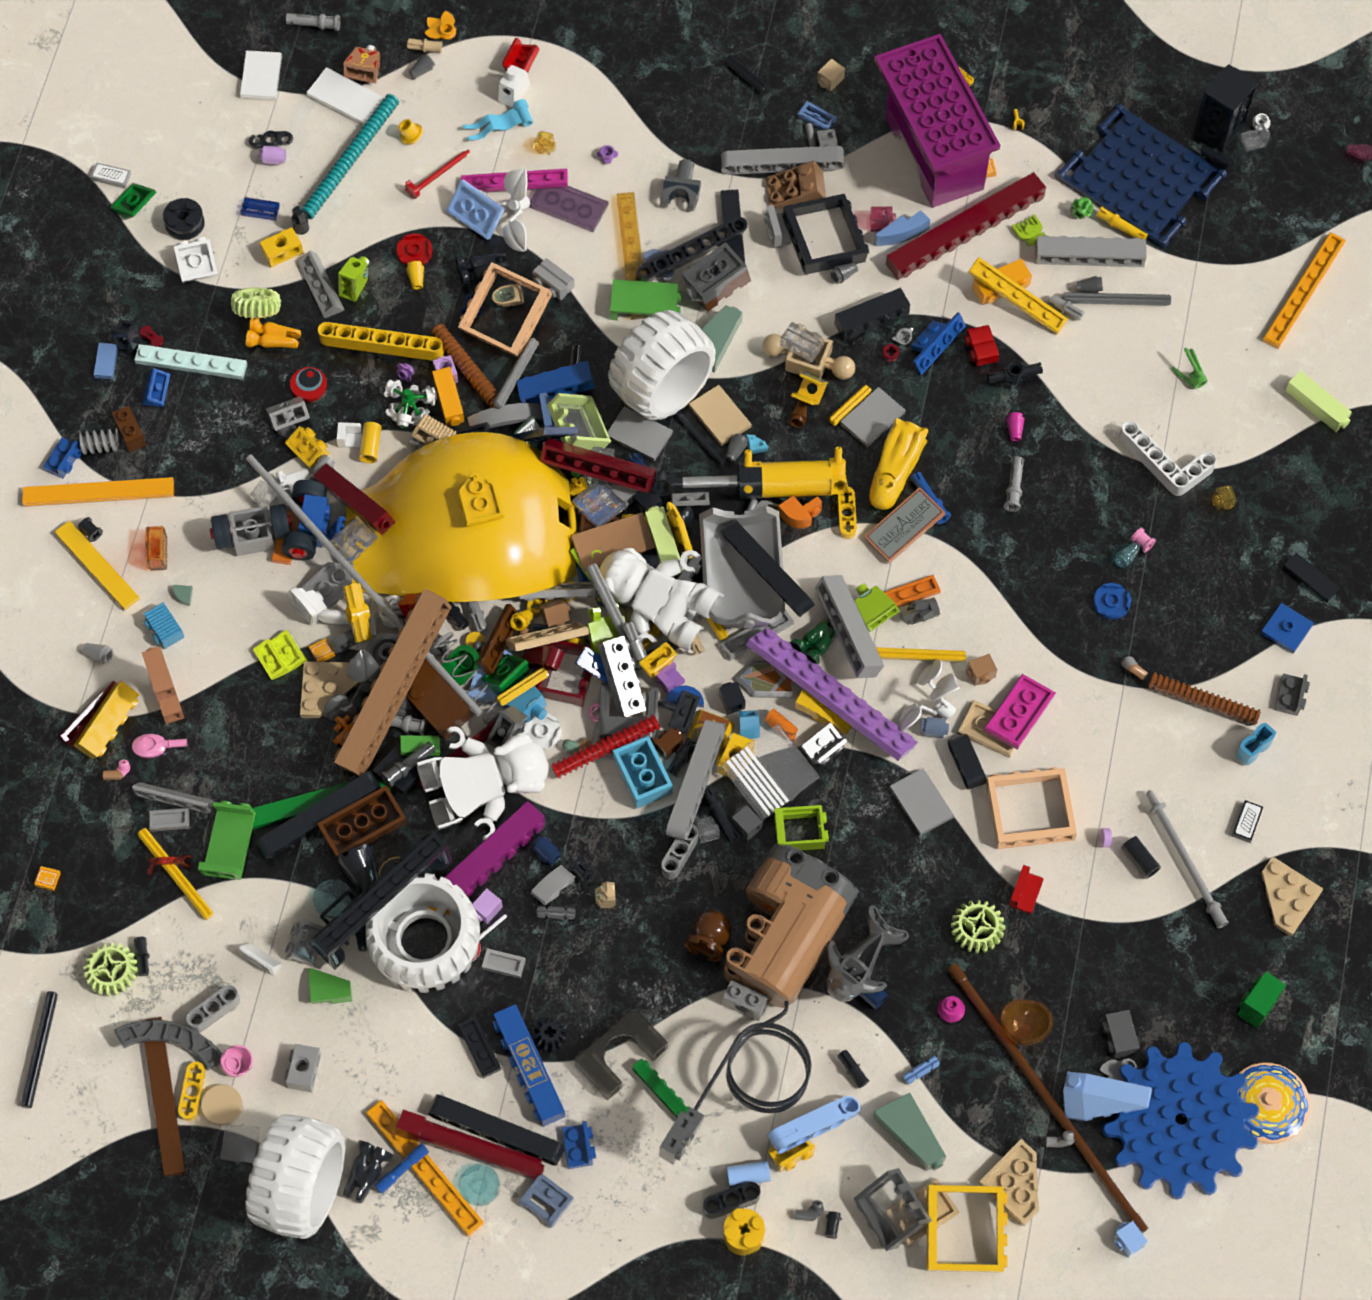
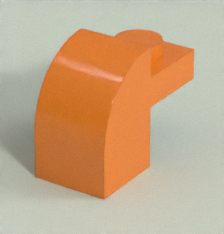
[778,495,822,529]

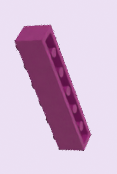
[445,801,545,898]

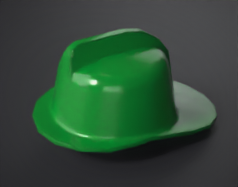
[442,644,479,686]

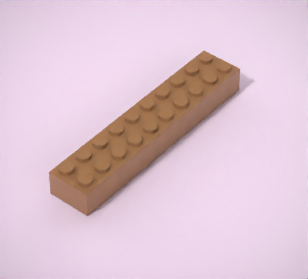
[334,589,452,777]

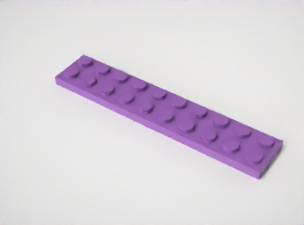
[746,628,918,761]

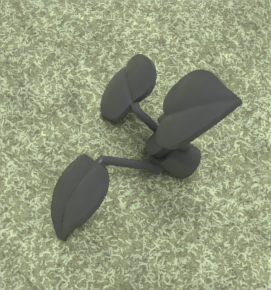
[323,648,413,723]

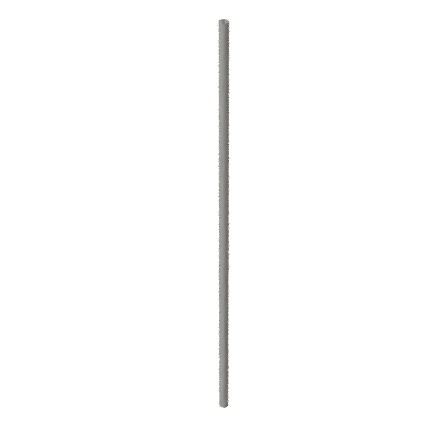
[246,454,483,717]

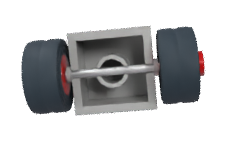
[209,504,292,556]

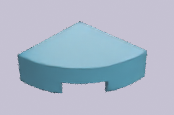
[746,435,768,454]

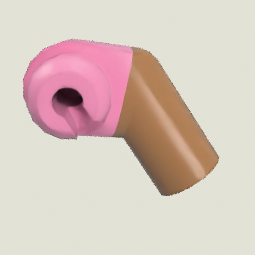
[103,760,130,780]

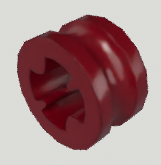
[882,344,899,362]

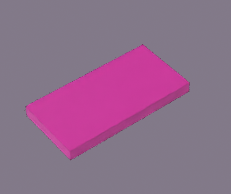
[984,674,1056,750]

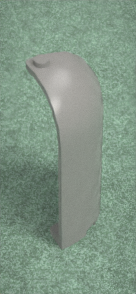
[699,506,785,629]

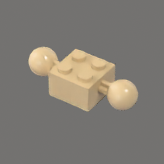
[763,330,855,380]

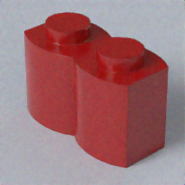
[964,325,999,366]

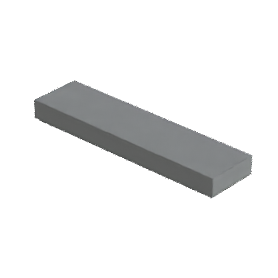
[719,609,794,661]

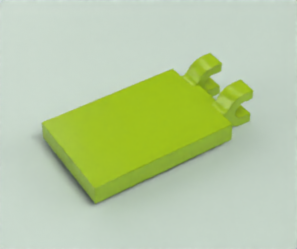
[586,603,636,680]

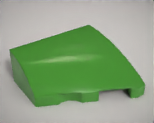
[309,968,352,1004]

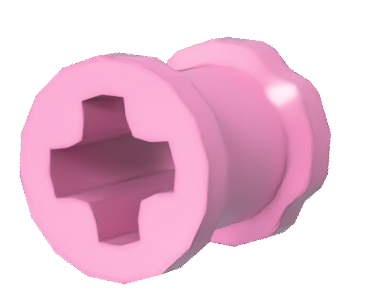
[1131,528,1156,553]

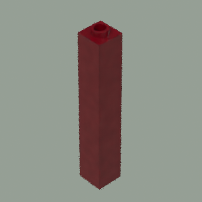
[313,463,395,535]

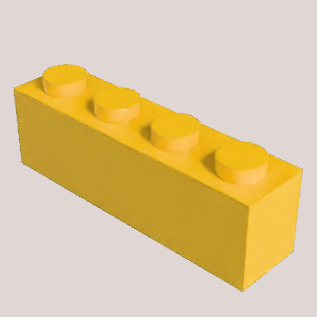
[73,681,139,759]

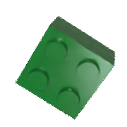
[1237,971,1286,1028]

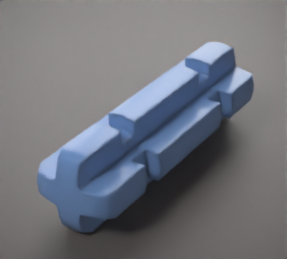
[903,1056,940,1085]

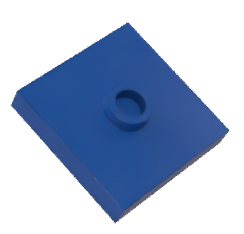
[1261,603,1314,654]

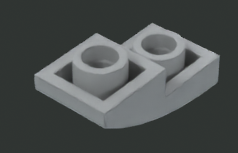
[531,865,575,905]

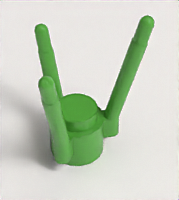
[1172,347,1208,389]

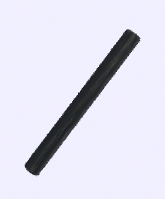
[21,991,58,1109]

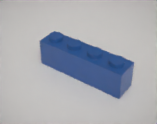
[517,361,595,404]

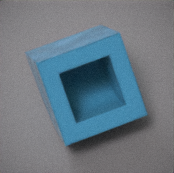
[739,710,760,739]

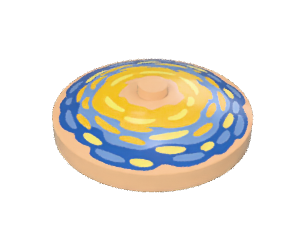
[1238,1063,1310,1144]

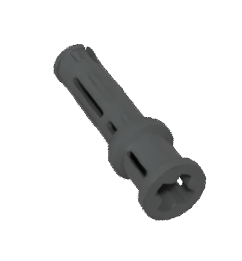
[380,741,436,788]

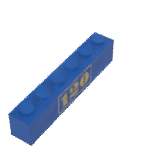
[492,1004,566,1127]

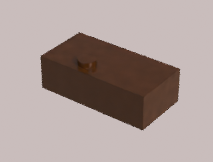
[406,659,475,740]
[317,785,406,859]

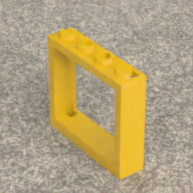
[927,1185,1008,1273]

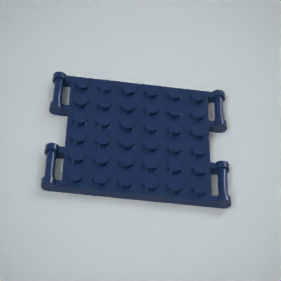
[1055,103,1227,248]

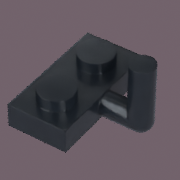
[658,690,701,733]

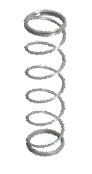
[432,632,504,725]

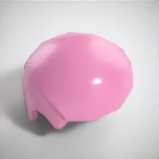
[220,1045,253,1077]

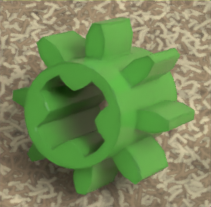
[1071,197,1094,219]

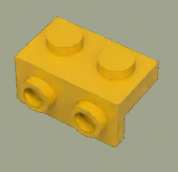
[767,1141,816,1173]

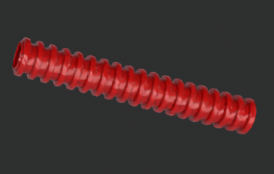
[551,714,660,779]

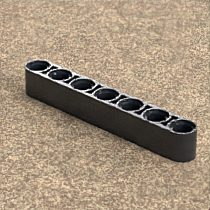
[635,217,747,282]
[720,520,815,617]
[255,771,381,860]
[427,1094,565,1166]

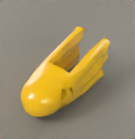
[869,418,928,510]

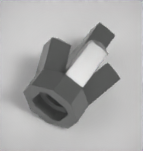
[900,597,940,625]

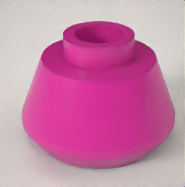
[937,996,965,1023]

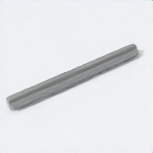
[586,563,643,668]

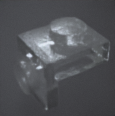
[1240,123,1270,151]

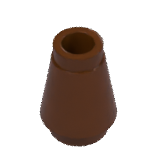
[788,400,808,428]

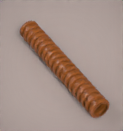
[431,324,498,408]
[1148,672,1261,726]

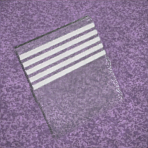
[721,723,820,820]

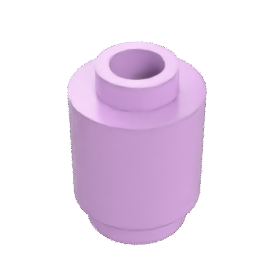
[259,146,286,165]

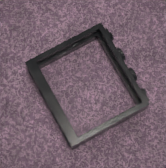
[782,194,869,275]

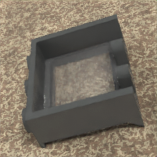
[853,1168,932,1251]

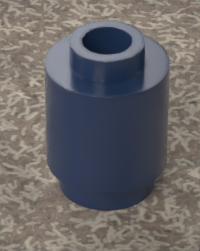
[532,836,561,866]

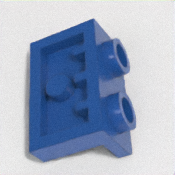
[43,438,82,479]
[562,1121,596,1169]

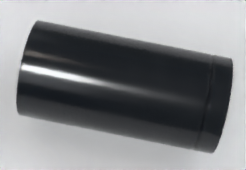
[1121,836,1161,879]

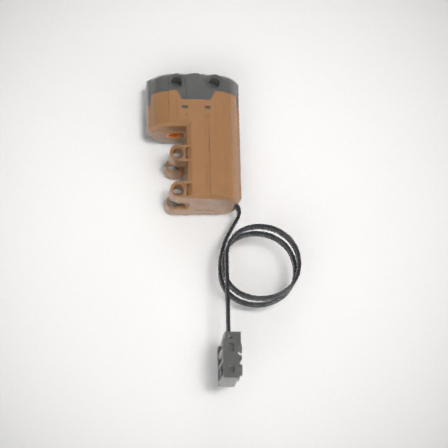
[659,844,859,1164]

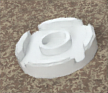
[523,713,562,750]

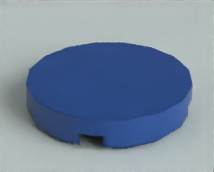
[1093,583,1131,620]

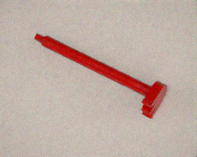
[404,149,470,199]

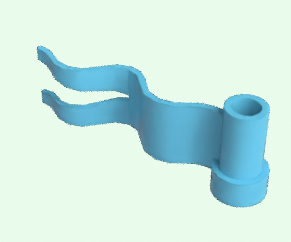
[462,99,533,141]

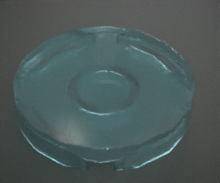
[313,879,353,919]
[459,1164,500,1206]

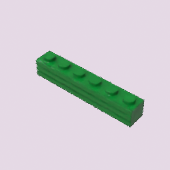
[632,1058,689,1118]

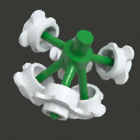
[384,380,437,428]

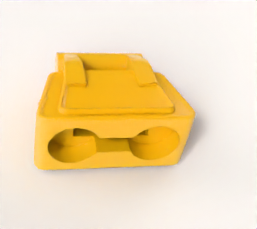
[639,642,677,679]

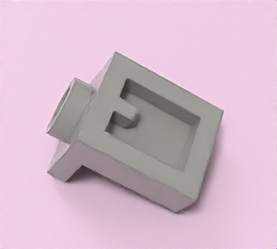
[817,129,837,147]

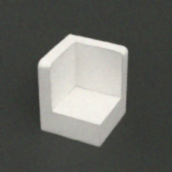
[337,423,362,448]

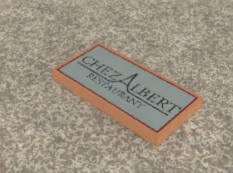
[864,487,945,564]

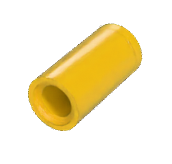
[359,422,382,464]

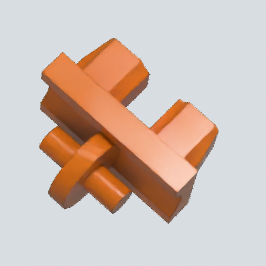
[333,715,354,746]

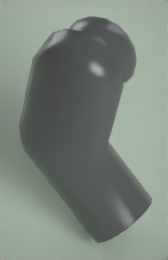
[795,1200,824,1221]

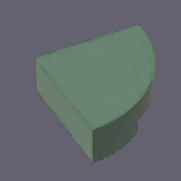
[173,585,193,606]

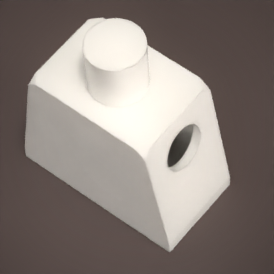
[498,65,530,109]

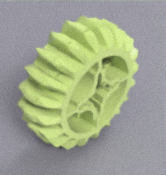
[231,287,281,319]
[951,900,1005,953]
[83,942,138,997]

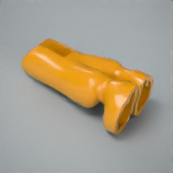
[246,318,301,349]

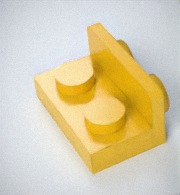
[285,426,330,468]

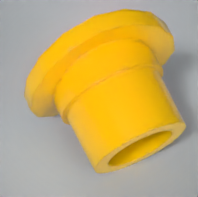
[398,119,423,145]

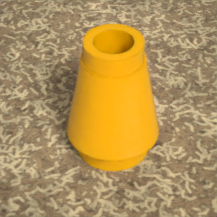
[406,261,424,290]
[510,608,534,631]

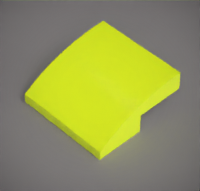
[253,629,307,680]

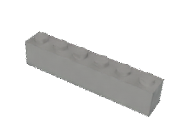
[1035,235,1147,267]
[815,575,884,678]

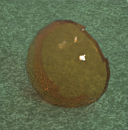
[1001,999,1053,1046]

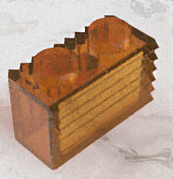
[145,526,168,571]

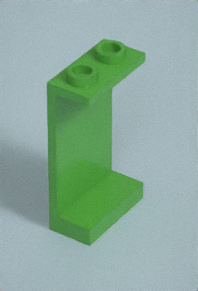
[610,279,682,321]
[198,801,256,880]

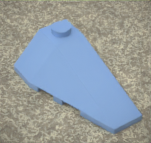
[1063,1072,1152,1121]

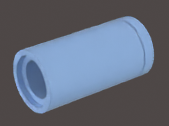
[726,1161,771,1188]

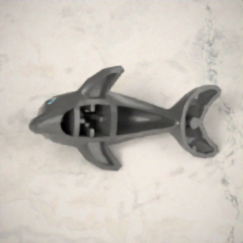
[826,905,909,1002]

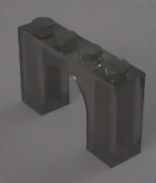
[575,1008,668,1101]

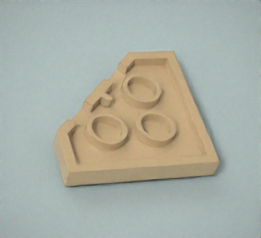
[300,662,361,718]
[1261,856,1323,937]
[979,1139,1039,1226]

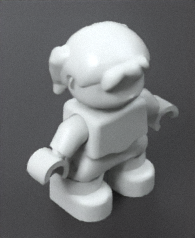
[599,548,724,654]
[417,727,549,841]

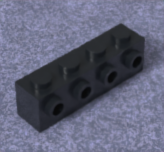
[834,287,911,340]

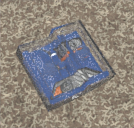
[572,480,627,527]

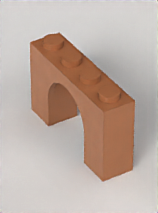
[142,647,185,724]

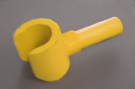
[1013,109,1024,131]

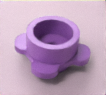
[597,145,618,164]
[396,363,414,382]

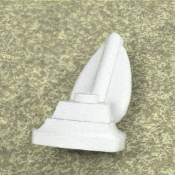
[288,587,377,638]

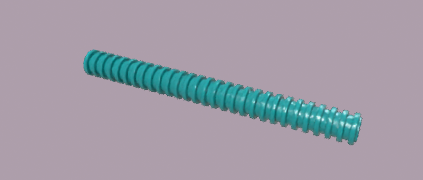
[300,94,399,219]

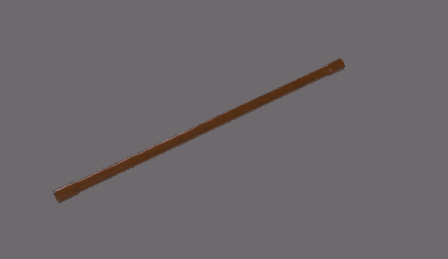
[947,963,1149,1234]

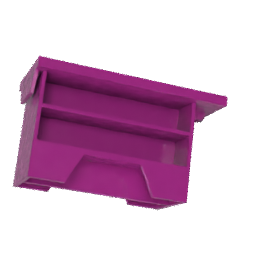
[874,34,1001,208]

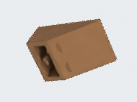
[766,161,826,209]

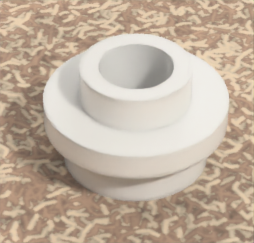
[1252,113,1270,131]

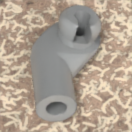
[1046,1131,1075,1148]

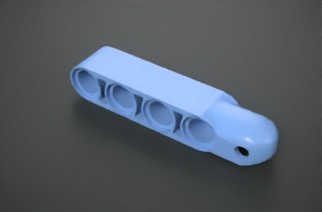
[768,1096,860,1154]

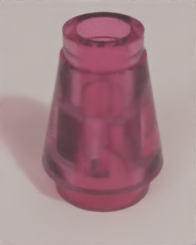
[1346,143,1372,162]

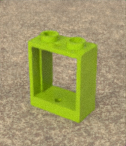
[774,805,829,850]

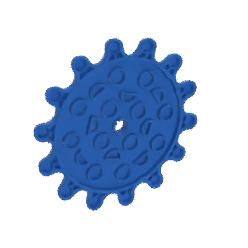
[1102,1042,1259,1200]

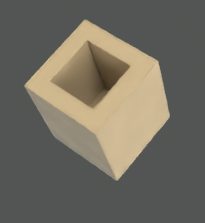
[817,59,845,92]

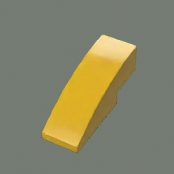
[795,689,852,736]

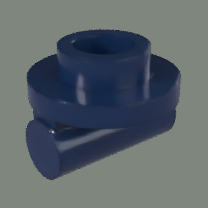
[625,453,645,465]

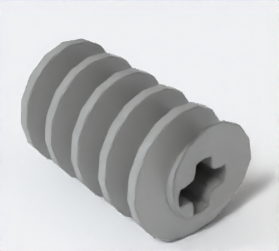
[79,428,120,455]

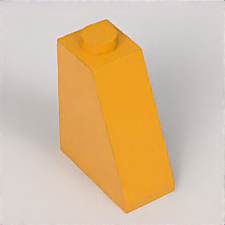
[432,367,464,426]

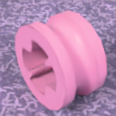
[589,703,600,722]

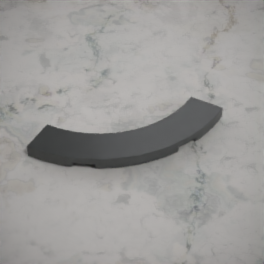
[114,1020,222,1071]

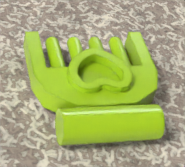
[1011,214,1046,247]

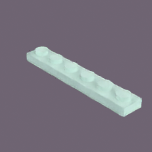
[135,344,247,380]

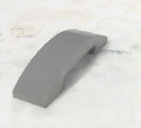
[467,403,544,428]

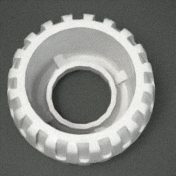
[608,310,716,420]
[365,873,480,993]
[246,1114,345,1239]

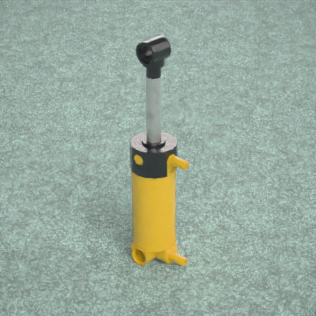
[653,447,848,500]

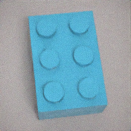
[613,736,673,809]

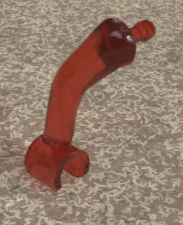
[147,854,192,874]

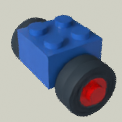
[281,479,331,560]

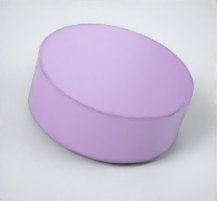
[1099,828,1112,848]

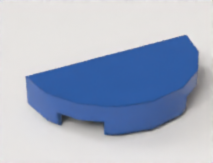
[666,685,704,707]

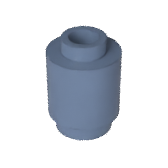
[920,717,949,738]

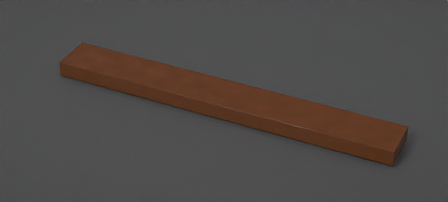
[141,1017,186,1177]

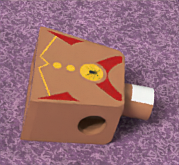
[344,45,380,84]

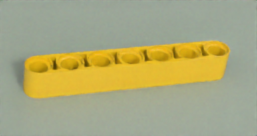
[318,322,444,361]

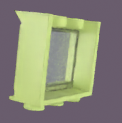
[547,393,611,452]

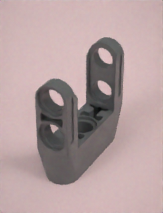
[598,683,659,742]

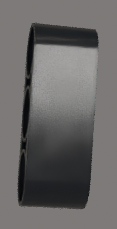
[947,734,987,790]
[703,1182,761,1219]

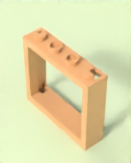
[458,262,552,358]
[986,767,1077,849]

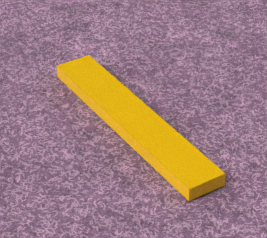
[967,257,1068,335]
[55,520,140,610]

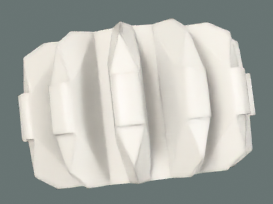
[376,595,406,628]

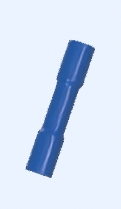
[375,1143,429,1194]

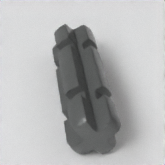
[536,906,576,919]

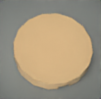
[201,1085,242,1126]

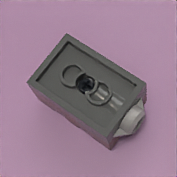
[682,242,751,312]

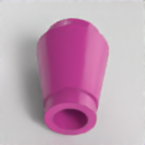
[1006,412,1025,441]

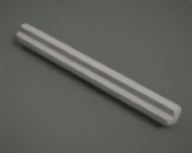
[493,338,539,409]

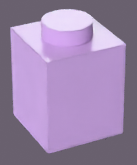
[473,889,503,924]

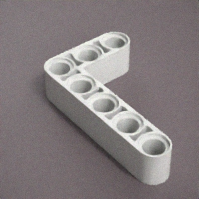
[1120,421,1217,496]

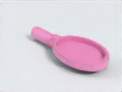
[132,734,187,758]

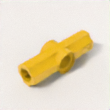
[343,583,373,643]

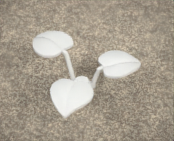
[479,168,530,252]
[897,659,960,732]

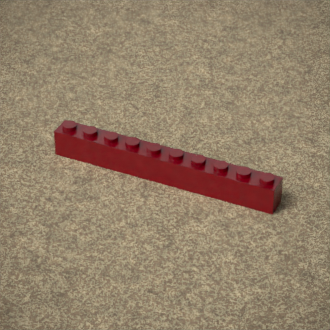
[886,172,1046,280]

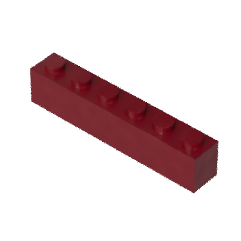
[540,438,656,493]

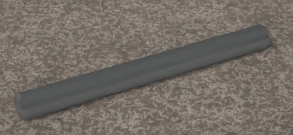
[1063,292,1171,305]

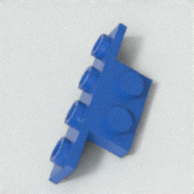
[911,312,966,375]

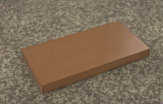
[571,512,655,572]

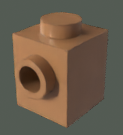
[540,598,571,627]
[966,654,997,685]

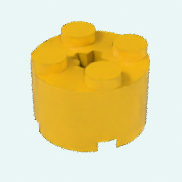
[723,1208,765,1256]

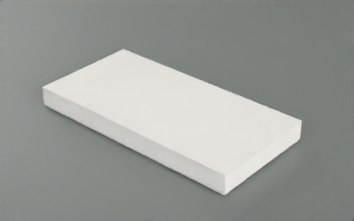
[307,68,384,125]

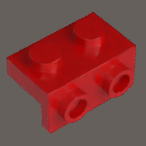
[502,38,540,74]

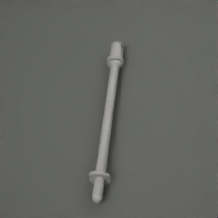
[1146,790,1229,929]

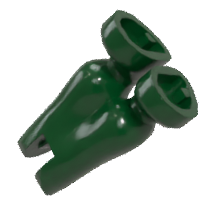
[790,616,837,664]

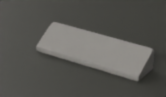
[297,251,344,318]
[132,782,213,814]

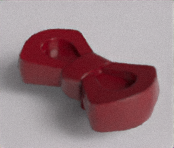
[140,326,164,347]

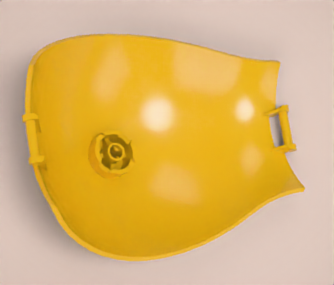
[341,432,578,602]

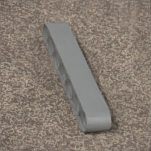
[721,146,844,175]
[666,720,726,840]

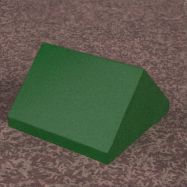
[481,654,529,695]

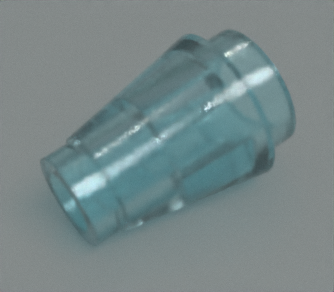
[1114,542,1140,569]

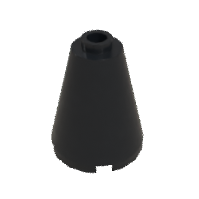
[335,843,379,894]

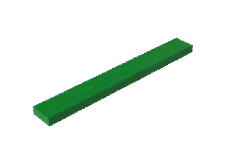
[252,776,396,830]

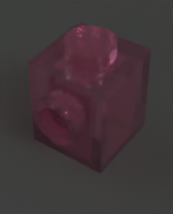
[870,206,896,232]

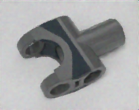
[663,159,701,211]

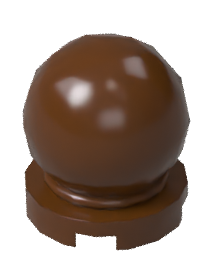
[685,910,732,962]

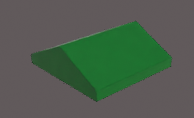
[110,183,157,220]

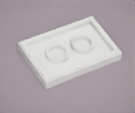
[240,51,282,100]

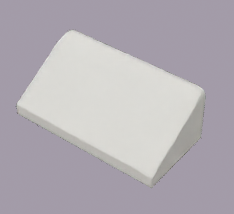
[239,943,282,975]

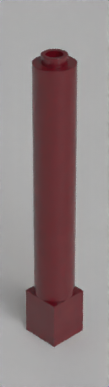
[396,1109,545,1180]

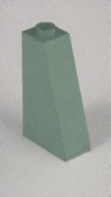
[701,305,742,373]
[873,1092,946,1171]

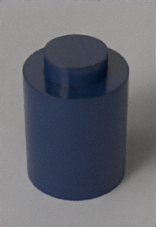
[859,990,888,1010]

